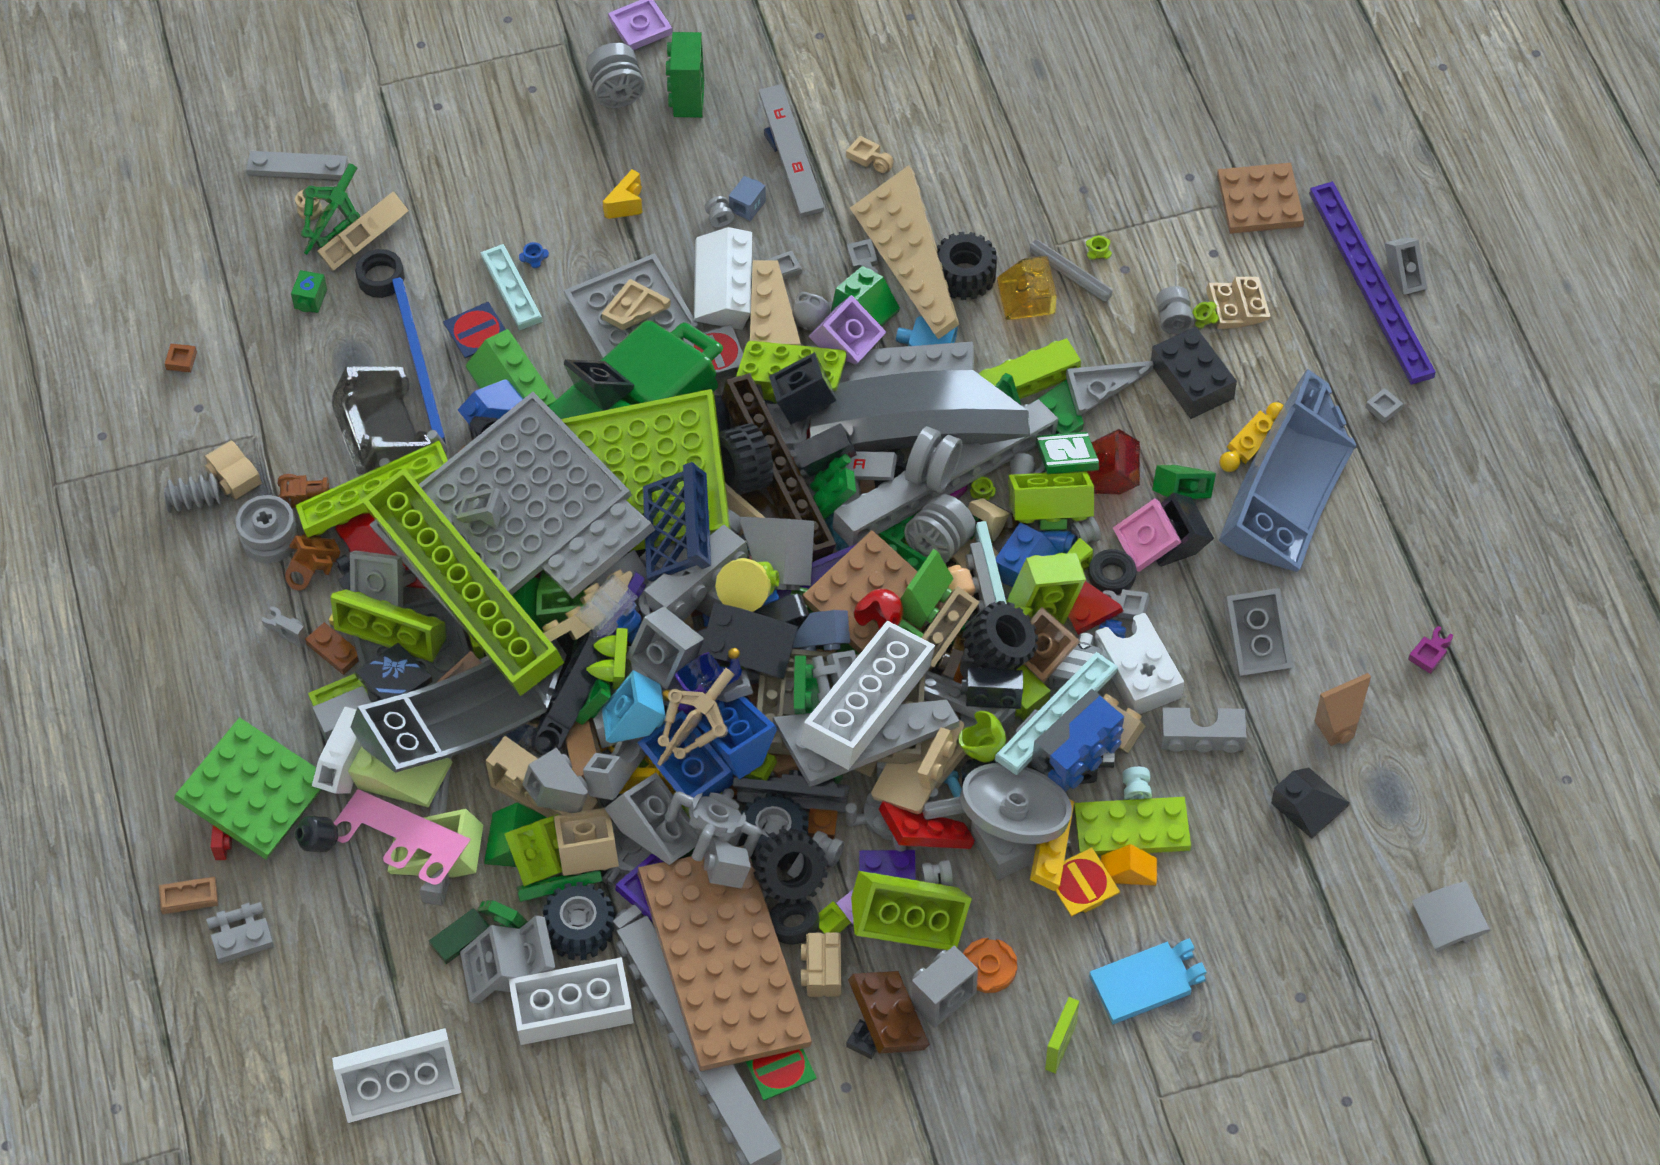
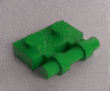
[810,454,856,520]

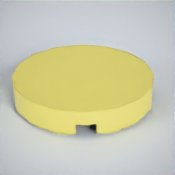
[715,558,771,612]

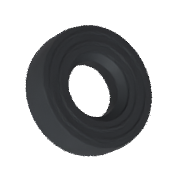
[1088,549,1137,595]
[769,900,820,945]

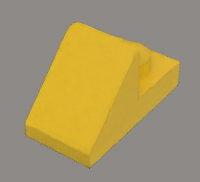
[603,169,643,219]

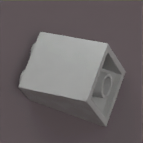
[740,517,814,590]

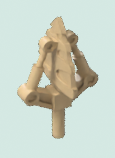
[657,668,735,766]

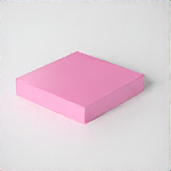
[1113,498,1182,572]

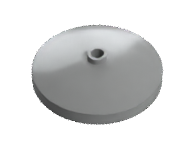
[960,763,1072,844]

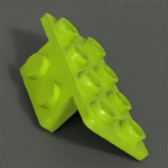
[736,341,847,403]

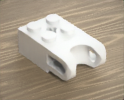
[1095,613,1184,714]

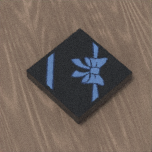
[355,642,433,701]

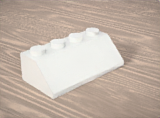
[694,227,752,330]
[332,1028,461,1123]

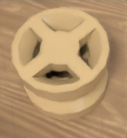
[295,190,322,220]

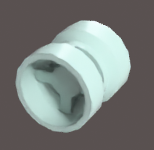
[1122,766,1152,800]

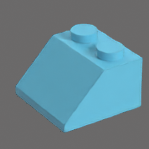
[602,670,666,743]

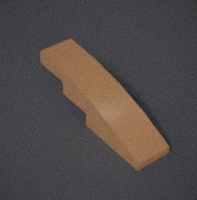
[565,717,601,782]

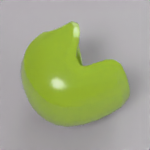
[958,711,1006,762]

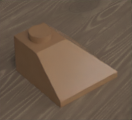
[1315,673,1371,746]

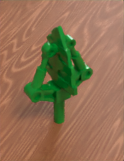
[301,163,360,255]

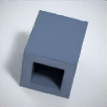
[729,176,766,221]

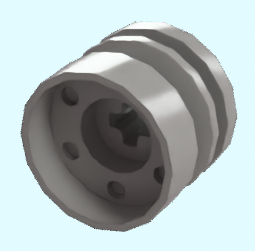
[586,43,645,108]
[904,494,976,563]

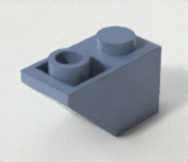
[793,610,850,651]

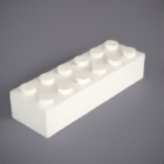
[800,621,935,770]

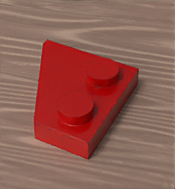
[1068,581,1124,635]

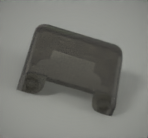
[332,366,432,475]

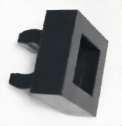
[846,1019,877,1059]

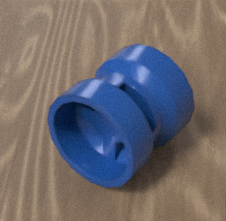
[615,609,642,645]

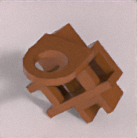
[285,534,340,590]

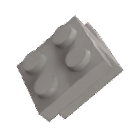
[460,916,555,1003]

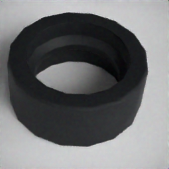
[355,249,405,298]

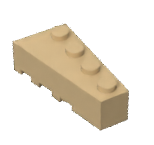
[750,260,801,346]
[486,736,599,818]

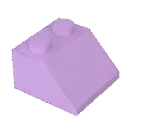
[809,295,886,364]

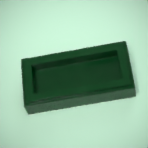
[429,908,490,964]

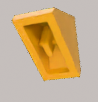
[1101,844,1157,886]

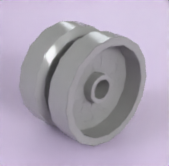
[905,426,963,494]
[236,495,299,563]

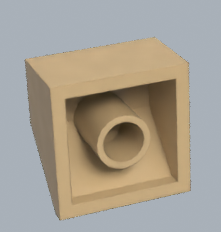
[554,808,619,876]

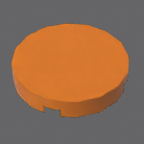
[963,938,1017,993]

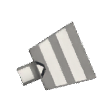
[1048,633,1103,695]

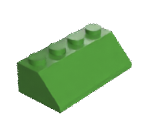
[466,329,557,407]

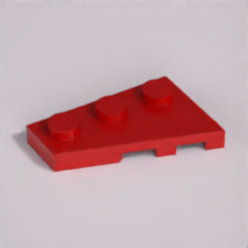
[879,801,975,849]

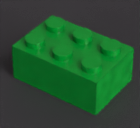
[666,32,705,118]

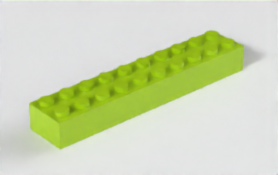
[362,468,564,696]

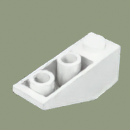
[312,707,361,794]

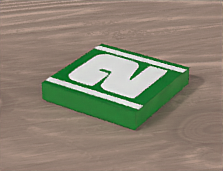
[1036,432,1099,474]

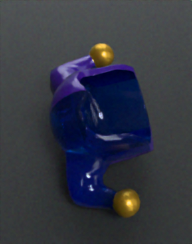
[662,648,742,714]

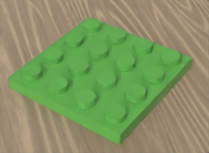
[174,717,323,860]

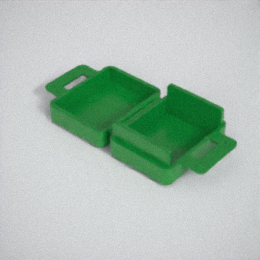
[549,320,723,419]

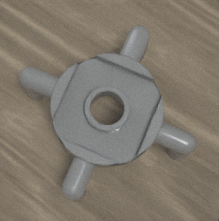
[845,762,938,851]
[665,788,762,861]

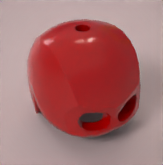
[854,589,903,630]

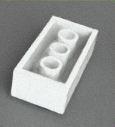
[508,957,634,1045]

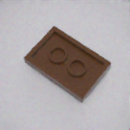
[848,971,930,1054]

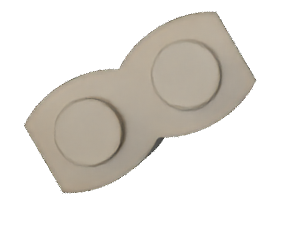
[205,440,262,500]

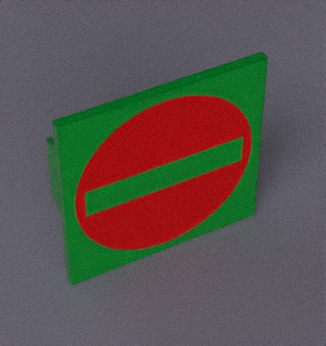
[745,1048,817,1101]

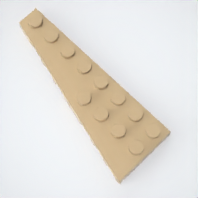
[850,165,959,339]

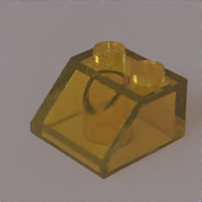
[997,256,1057,320]

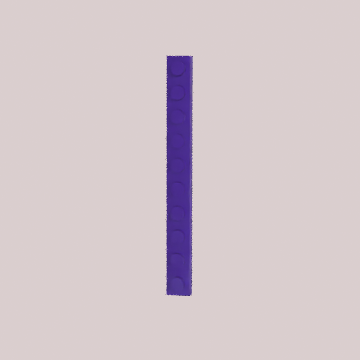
[1309,181,1436,385]

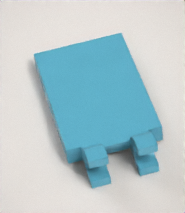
[1089,938,1207,1025]

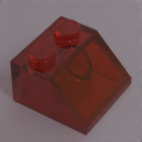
[1087,429,1140,495]

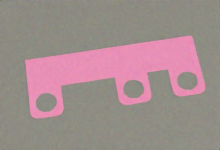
[334,789,471,885]

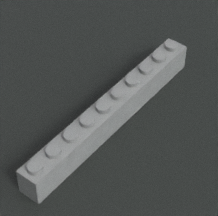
[833,399,1058,546]
[615,916,782,1165]

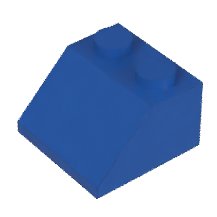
[995,522,1059,588]

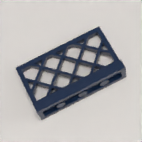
[643,462,711,582]

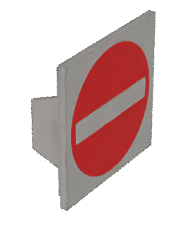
[683,325,743,380]

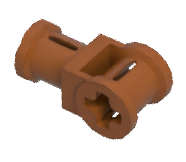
[277,474,330,508]

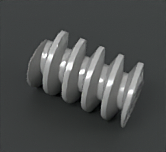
[164,473,221,513]

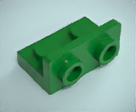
[794,656,820,715]

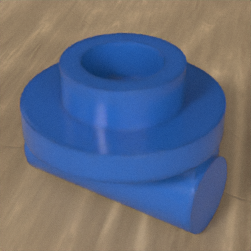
[1099,619,1126,638]

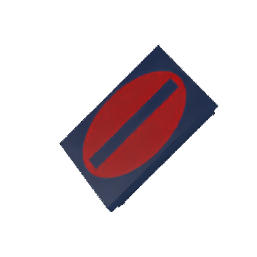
[443,302,506,359]

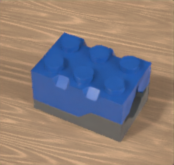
[1031,689,1124,792]

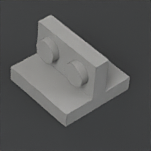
[350,551,416,608]

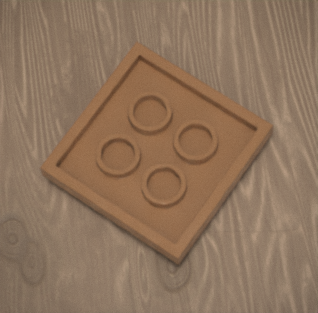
[1217,163,1304,234]

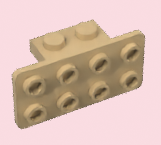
[871,720,965,814]

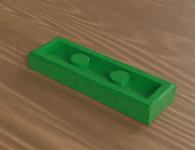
[516,870,602,902]

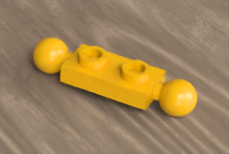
[1219,402,1284,472]

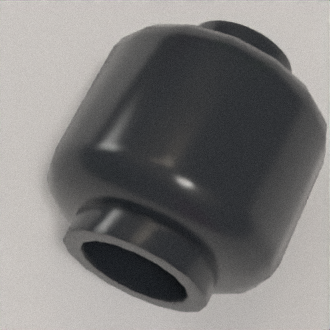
[295,816,338,852]

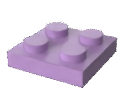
[608,0,672,50]

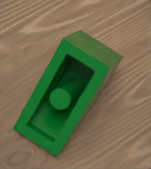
[1152,465,1216,499]

